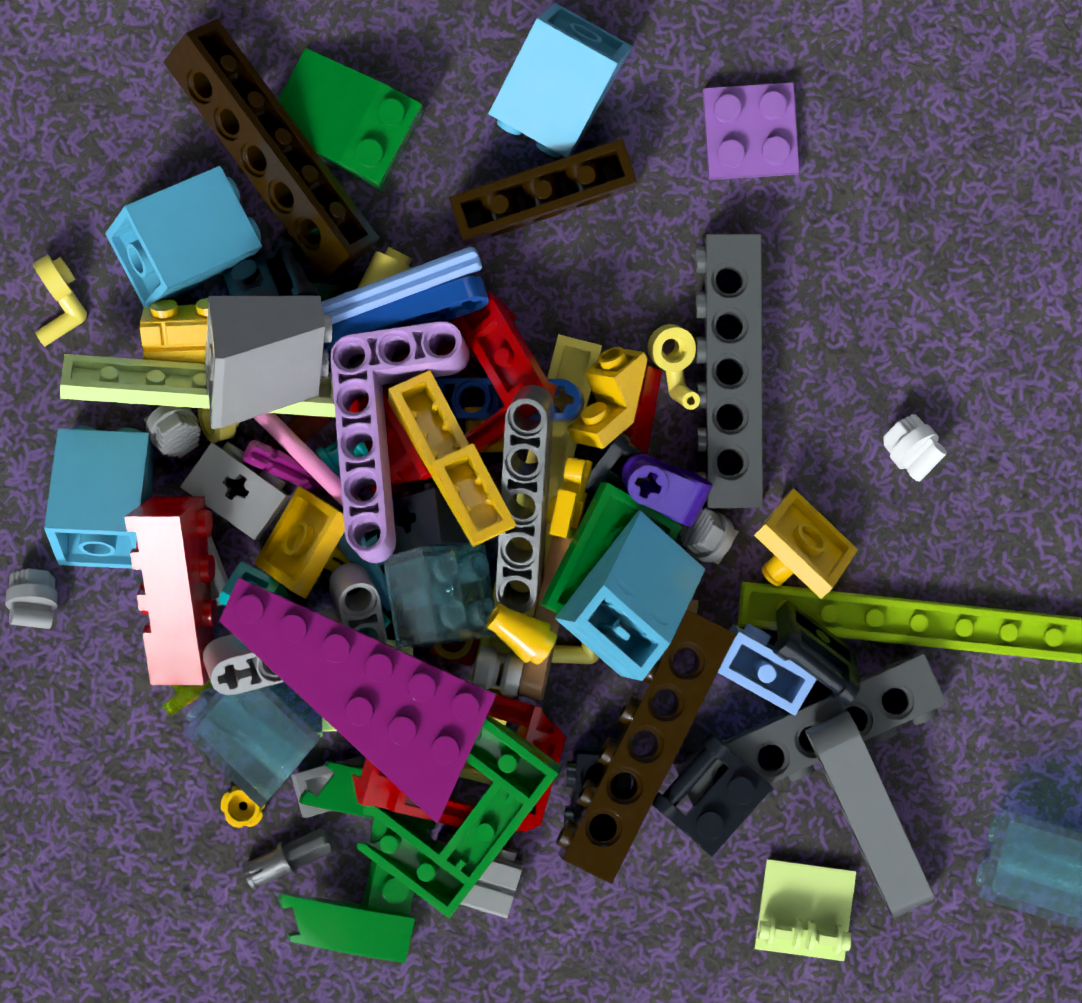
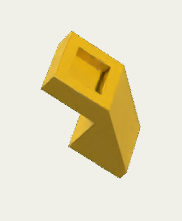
[567,347,648,449]

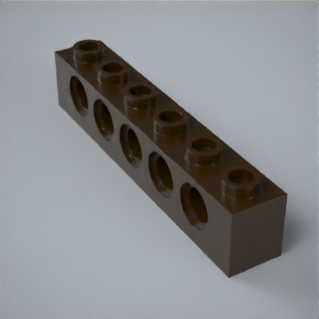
[163,19,379,281]
[556,609,736,884]

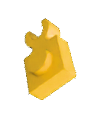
[546,457,592,538]

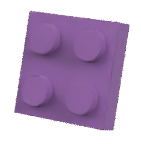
[702,82,799,180]

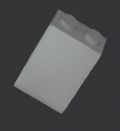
[205,296,332,429]

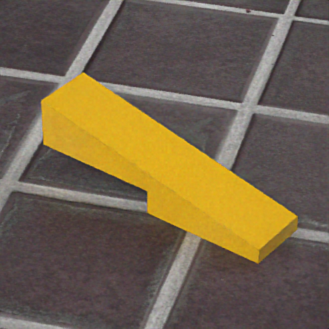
[387,370,516,547]

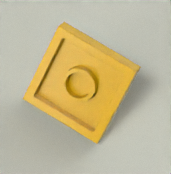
[254,486,350,599]
[754,488,858,599]

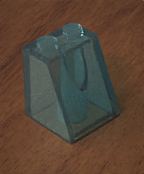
[183,660,327,808]
[976,809,1082,930]

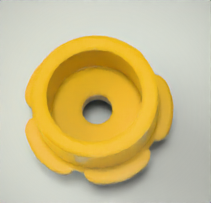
[221,783,266,828]

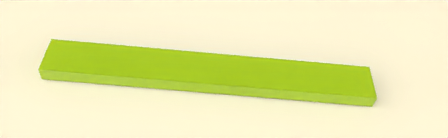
[736,581,1082,663]

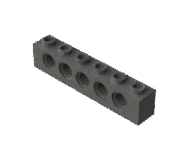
[695,234,763,508]
[673,651,947,806]

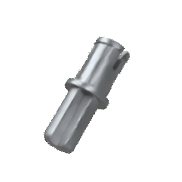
[242,829,333,890]

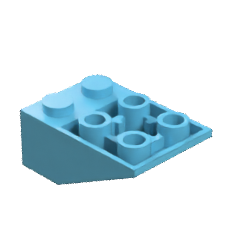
[555,510,705,681]

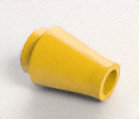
[485,603,557,665]

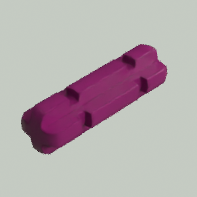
[243,440,323,494]

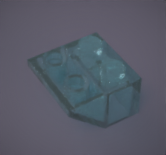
[383,545,497,649]

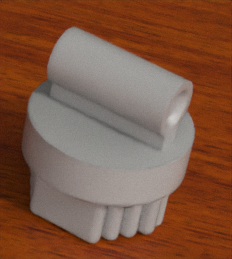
[144,405,201,458]
[679,507,739,565]
[5,568,58,629]

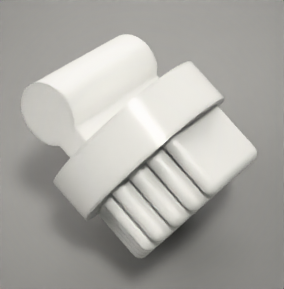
[883,414,947,482]

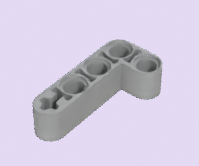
[203,563,387,695]

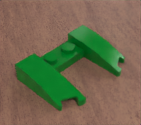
[357,715,562,918]
[278,761,436,963]

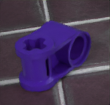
[620,454,713,527]

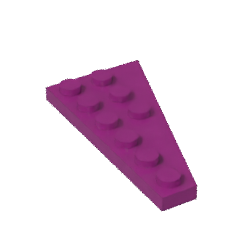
[219,578,496,824]

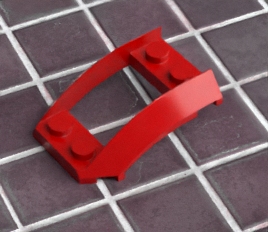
[350,291,558,484]
[352,694,566,832]

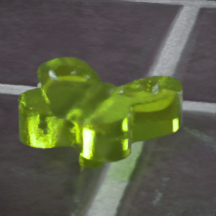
[161,680,212,717]

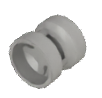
[472,644,524,698]

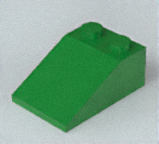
[278,48,424,191]

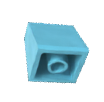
[488,3,633,157]
[105,166,262,307]
[44,425,154,568]

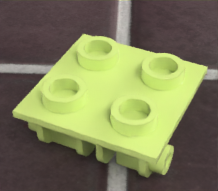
[755,859,856,961]

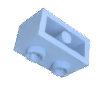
[718,623,816,715]

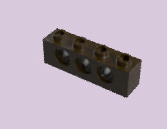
[449,138,637,246]

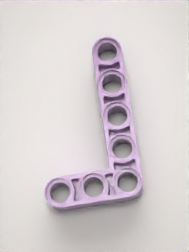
[331,322,470,563]

